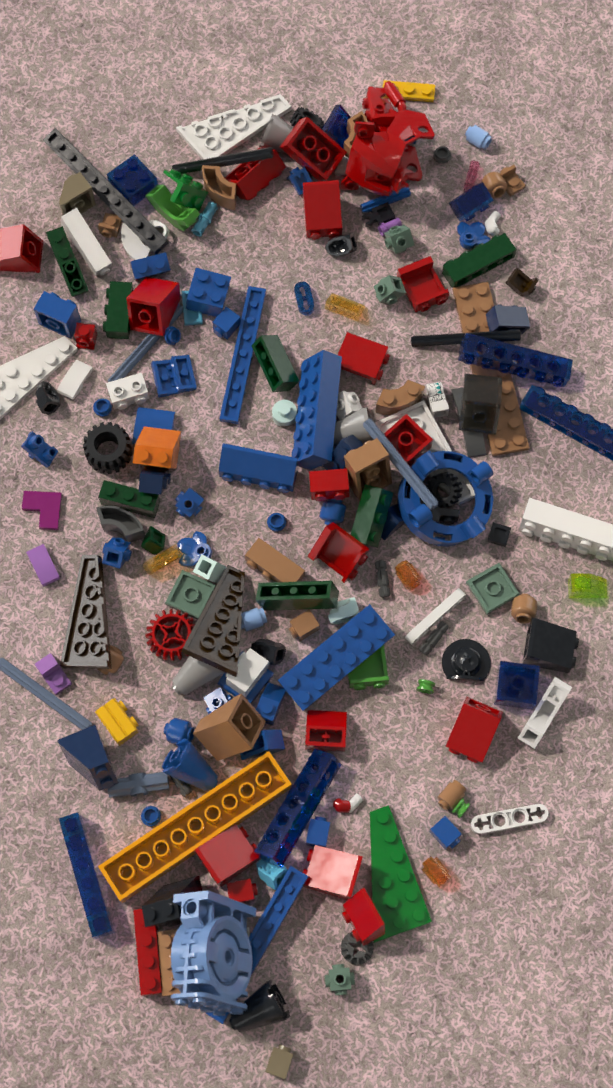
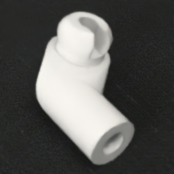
[485,211,501,237]

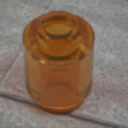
[395,560,422,590]
[422,856,451,887]

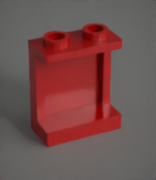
[397,256,449,313]
[338,332,390,385]
[307,522,370,583]

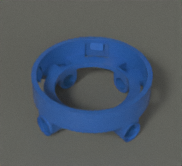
[398,450,493,546]

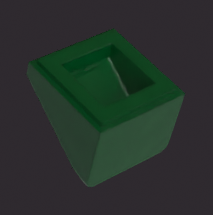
[141,526,166,555]

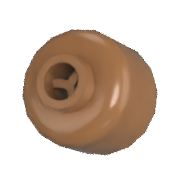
[481,172,507,199]
[511,594,537,624]
[97,645,124,675]

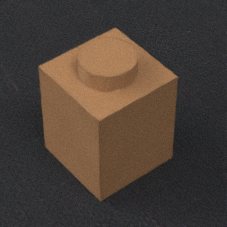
[289,609,320,641]

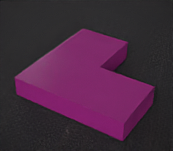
[22,491,62,530]

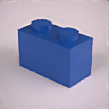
[130,252,171,280]

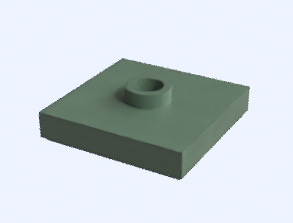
[466,563,520,615]
[165,570,216,620]

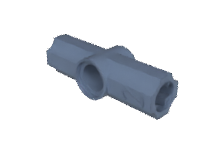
[108,772,170,798]

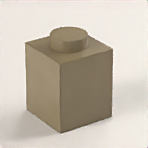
[265,1044,294,1079]

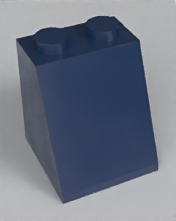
[57,725,118,791]

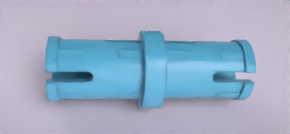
[191,202,218,237]

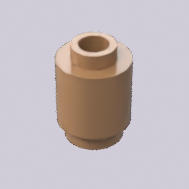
[437,780,466,811]

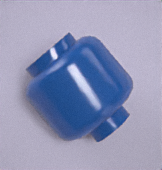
[319,499,346,525]
[164,718,195,744]

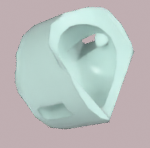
[272,400,297,426]

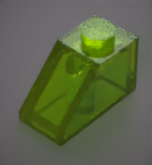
[568,573,608,598]

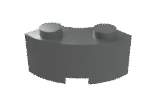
[96,506,145,543]

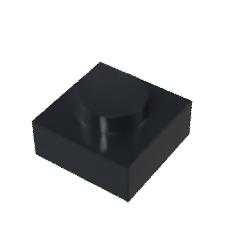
[487,522,511,547]

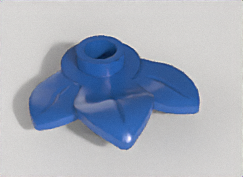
[457,221,490,249]
[177,531,212,567]

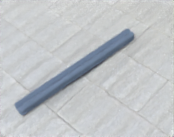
[108,304,184,382]
[363,419,438,510]
[0,658,93,730]

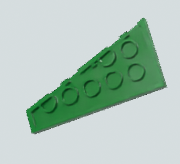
[370,805,432,943]

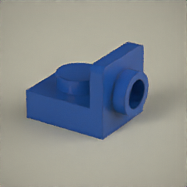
[286,167,312,195]

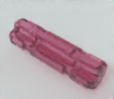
[463,160,480,194]

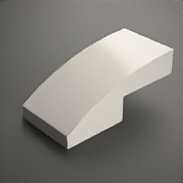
[57,360,93,400]

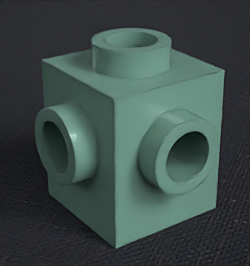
[384,225,415,254]
[374,275,406,305]
[325,964,355,996]

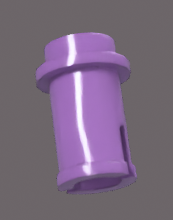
[378,218,402,236]

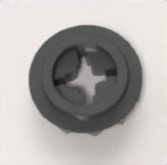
[341,932,374,965]

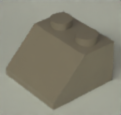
[59,172,96,215]

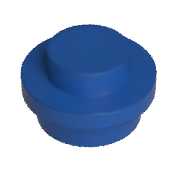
[164,326,181,345]
[93,398,112,417]
[267,513,286,532]
[141,806,161,827]

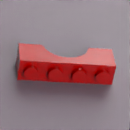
[133,909,162,996]

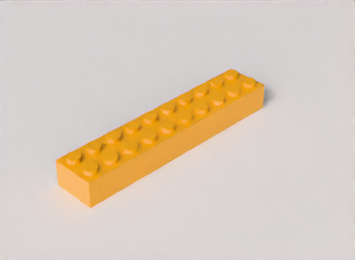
[98,751,292,903]

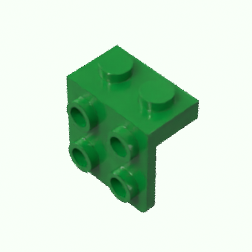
[163,169,209,211]

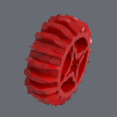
[145,609,195,661]

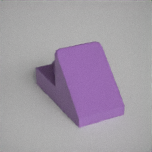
[34,653,72,695]

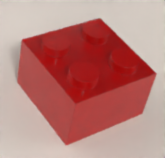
[384,414,433,467]

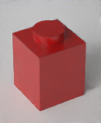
[226,878,258,903]

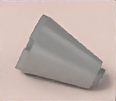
[259,114,293,153]
[333,407,374,446]
[172,656,225,695]

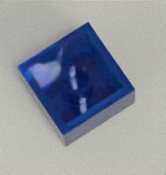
[106,154,158,206]
[494,661,540,710]

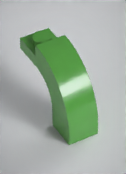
[145,185,200,231]

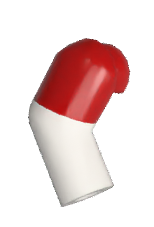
[333,793,363,813]

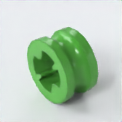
[416,679,435,694]
[452,798,471,819]

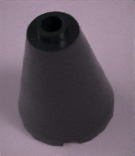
[229,980,290,1032]

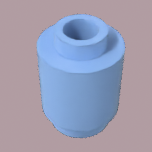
[465,125,492,150]
[241,608,267,632]

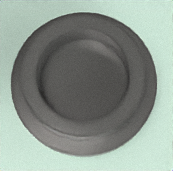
[433,146,451,164]

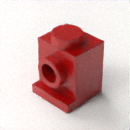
[74,322,98,350]

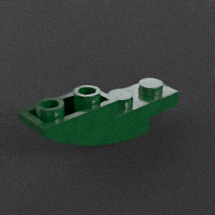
[46,226,89,297]

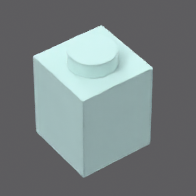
[193,554,226,583]

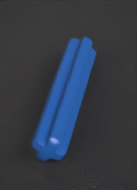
[360,187,411,213]

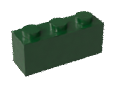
[103,281,134,339]
[251,335,299,392]
[98,480,160,518]
[350,485,393,548]

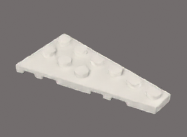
[176,94,292,159]

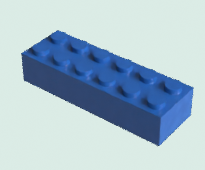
[292,350,342,470]
[278,604,395,711]

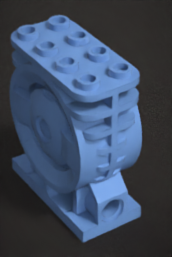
[171,890,256,1016]

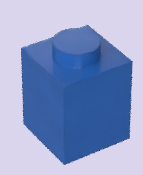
[212,307,241,340]
[306,816,330,847]
[429,816,462,850]

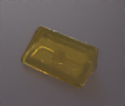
[325,293,365,322]
[143,544,182,575]

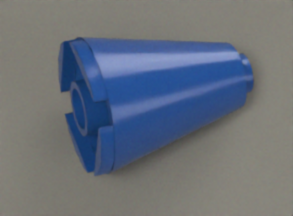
[162,739,218,791]

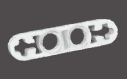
[405,588,466,645]
[470,804,548,834]

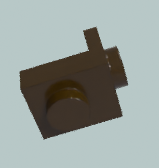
[506,268,538,296]

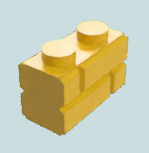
[95,698,139,746]

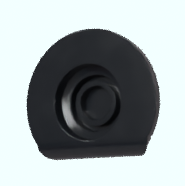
[442,639,491,681]

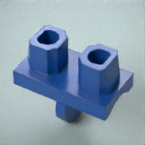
[21,431,58,468]

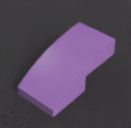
[26,544,61,587]

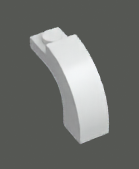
[518,677,572,749]

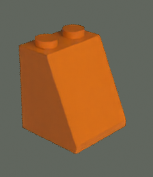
[133,426,181,469]

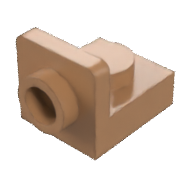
[500,165,526,197]
[98,212,122,238]

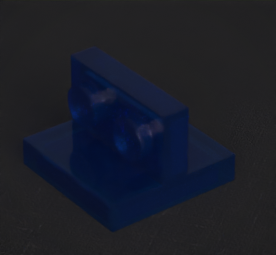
[322,104,351,149]

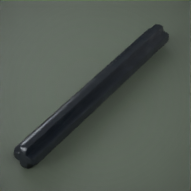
[172,147,274,174]
[411,330,521,347]

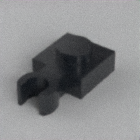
[362,202,395,228]

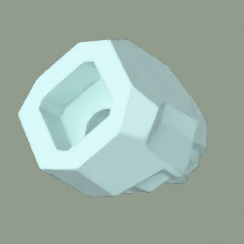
[328,597,359,625]

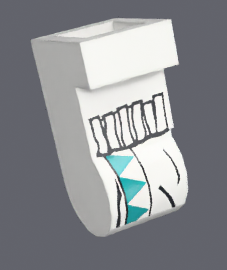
[425,382,449,418]

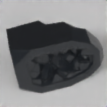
[325,233,357,256]
[36,381,61,415]
[251,639,286,665]

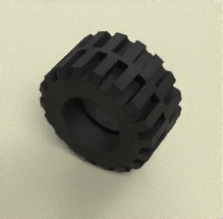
[83,422,133,474]

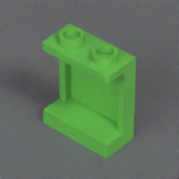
[348,645,389,691]

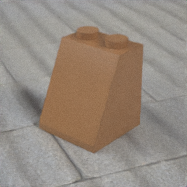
[193,694,266,761]

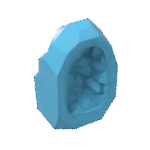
[256,858,288,890]

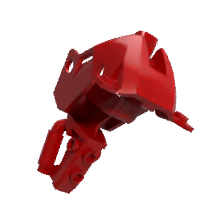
[340,81,435,196]

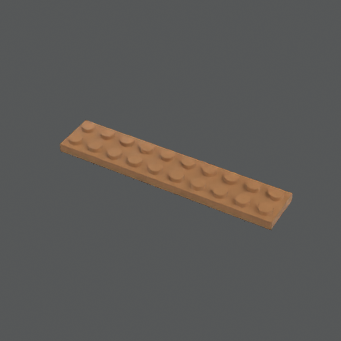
[452,282,529,456]

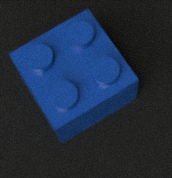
[186,268,231,317]
[33,291,81,339]

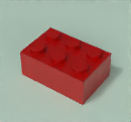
[280,117,347,181]

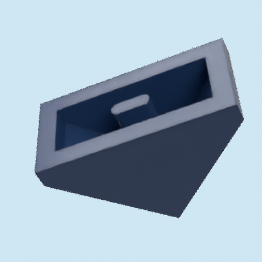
[381,504,405,541]

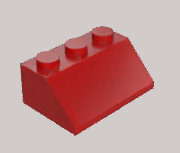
[224,148,286,200]

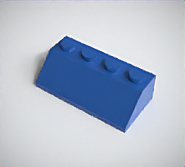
[219,443,298,493]

